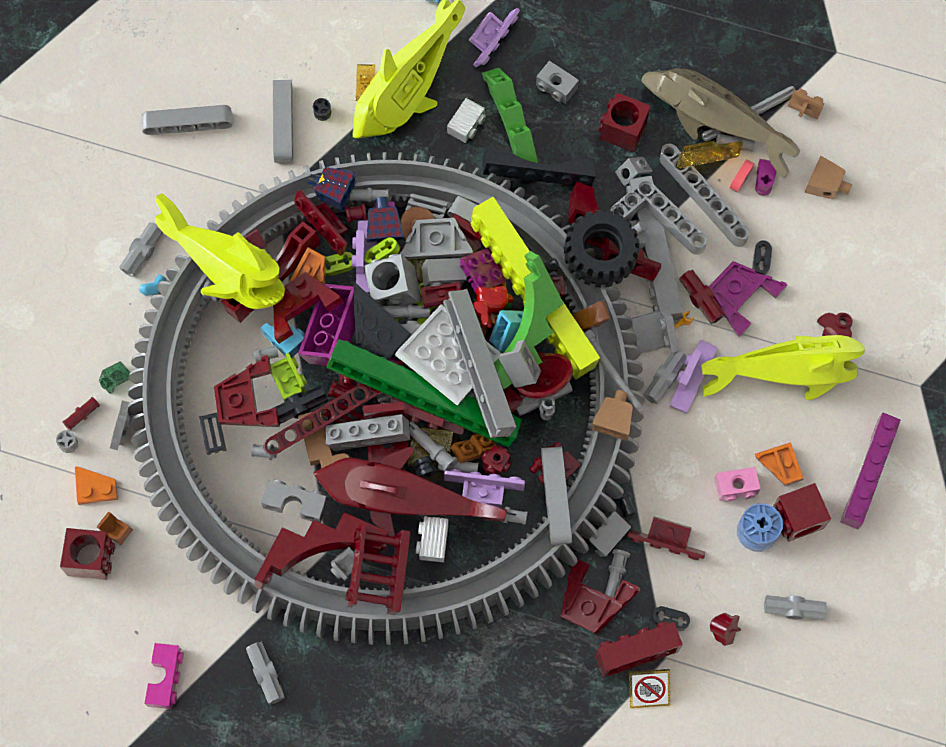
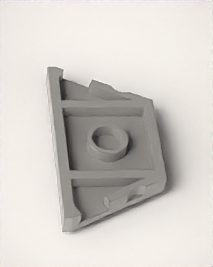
[399,218,473,260]
[110,400,131,450]

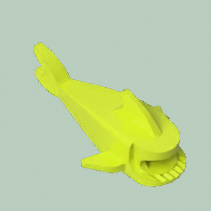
[155,193,285,309]
[701,335,865,400]

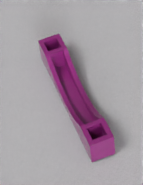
[840,413,901,529]

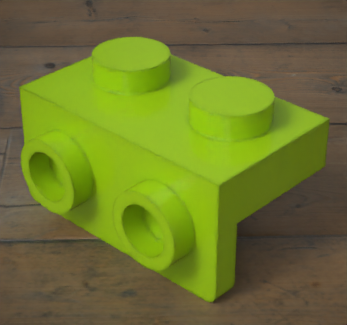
[271,353,307,402]

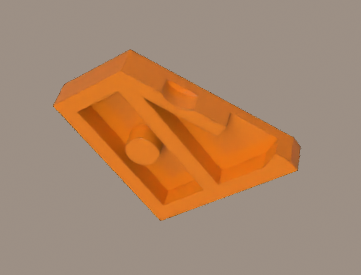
[290,247,326,284]
[755,442,804,486]
[75,466,118,505]

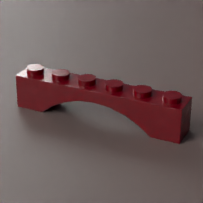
[221,222,321,323]

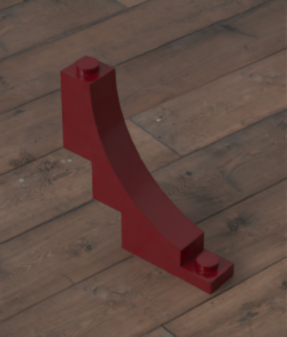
[568,182,661,281]
[254,513,389,590]

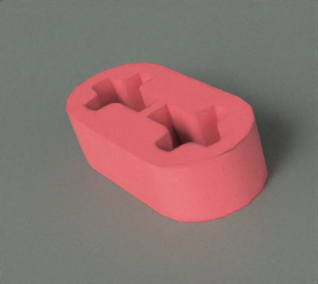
[730,159,755,192]

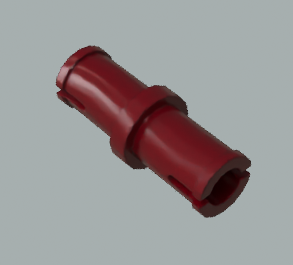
[62,397,100,431]

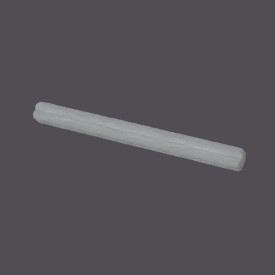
[701,86,795,142]

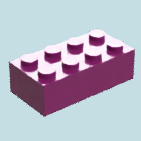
[298,284,355,366]

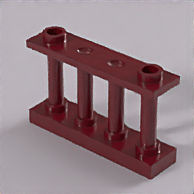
[346,523,410,615]

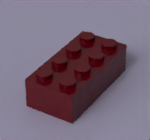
[595,621,683,678]

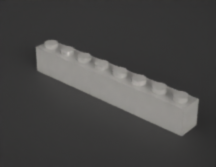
[626,176,683,320]

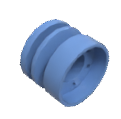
[737,503,783,552]

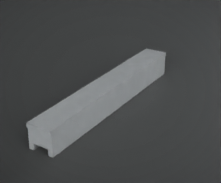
[443,289,516,438]

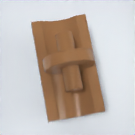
[788,88,825,119]

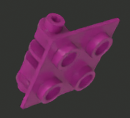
[459,248,506,293]

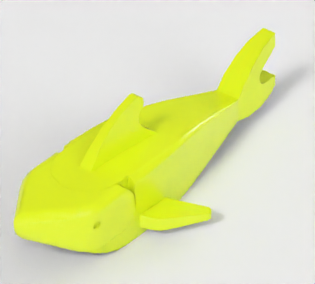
[353,0,465,138]

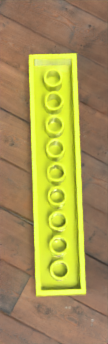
[470,197,600,379]

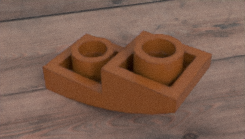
[572,301,610,332]
[451,434,497,464]

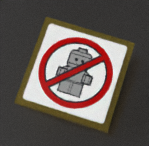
[629,669,670,708]

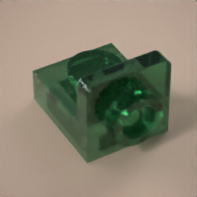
[99,361,130,394]

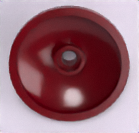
[516,353,573,399]

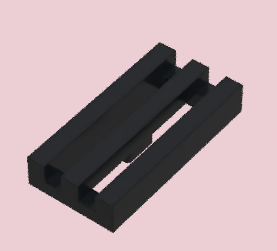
[199,412,227,455]

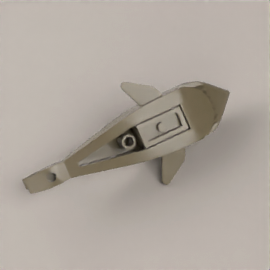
[641,68,800,178]

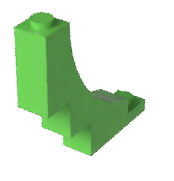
[482,68,538,163]
[494,251,564,389]

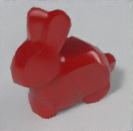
[472,286,513,328]

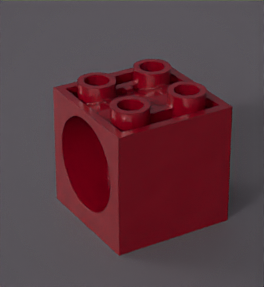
[599,93,651,153]
[773,483,831,542]
[60,528,115,580]

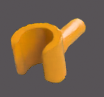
[674,311,694,329]

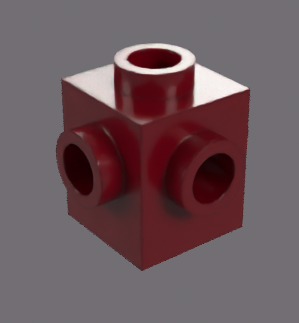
[481,445,512,476]

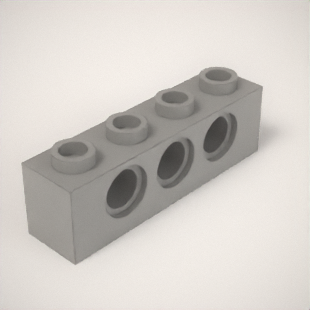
[325,414,410,451]

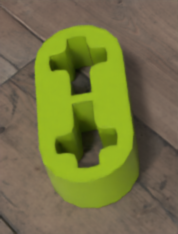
[364,238,400,264]
[325,252,354,276]

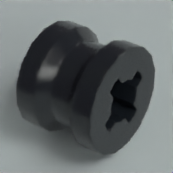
[312,98,332,121]
[414,456,438,478]

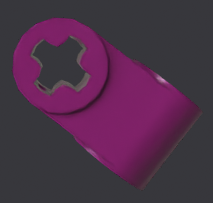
[755,159,777,196]

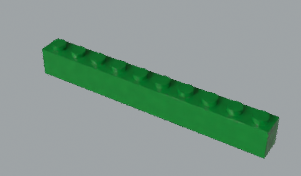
[326,339,521,447]

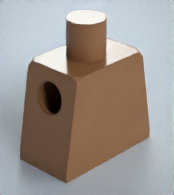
[805,156,853,199]
[591,390,633,441]

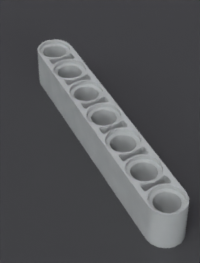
[659,144,750,247]

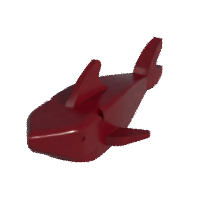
[313,447,507,537]

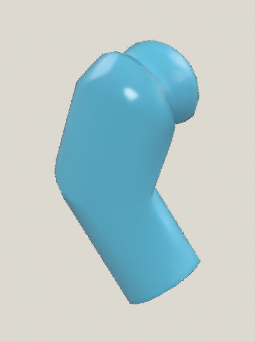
[139,274,166,296]

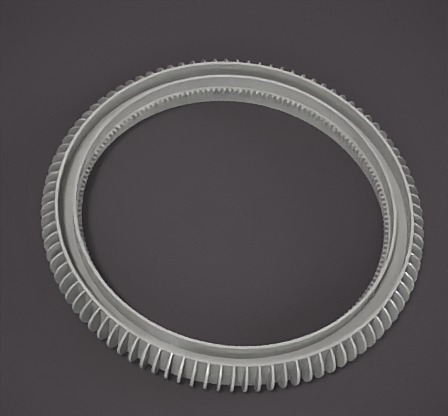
[128,152,644,645]

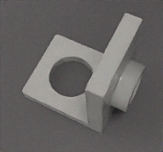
[615,157,652,186]

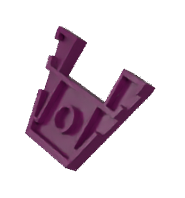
[709,261,788,337]

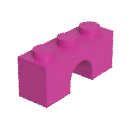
[145,643,184,709]

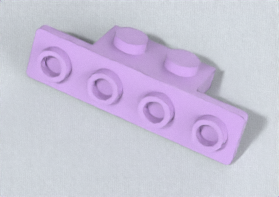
[469,8,520,67]
[352,221,377,293]
[670,340,717,413]
[444,469,525,507]

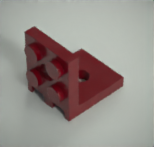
[363,402,409,464]

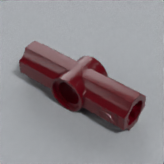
[679,269,725,324]

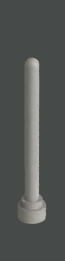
[584,330,641,410]

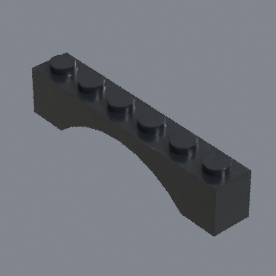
[482,145,596,187]

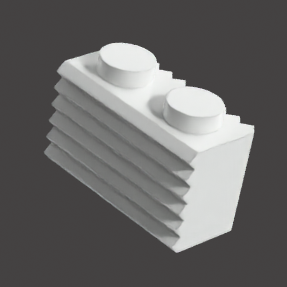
[447,98,486,143]
[416,516,449,562]

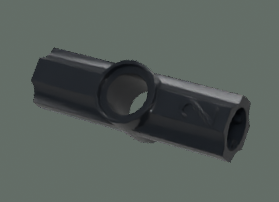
[271,385,328,424]

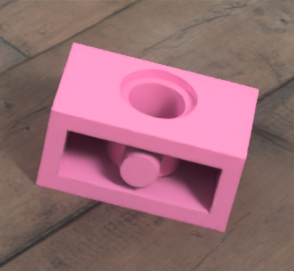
[715,467,760,502]

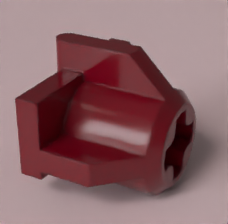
[710,613,741,646]

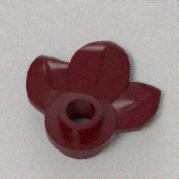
[817,312,853,337]

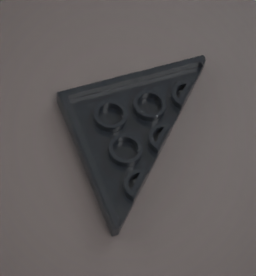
[353,283,412,386]

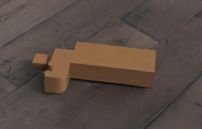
[298,412,349,468]

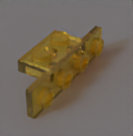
[677,141,743,169]

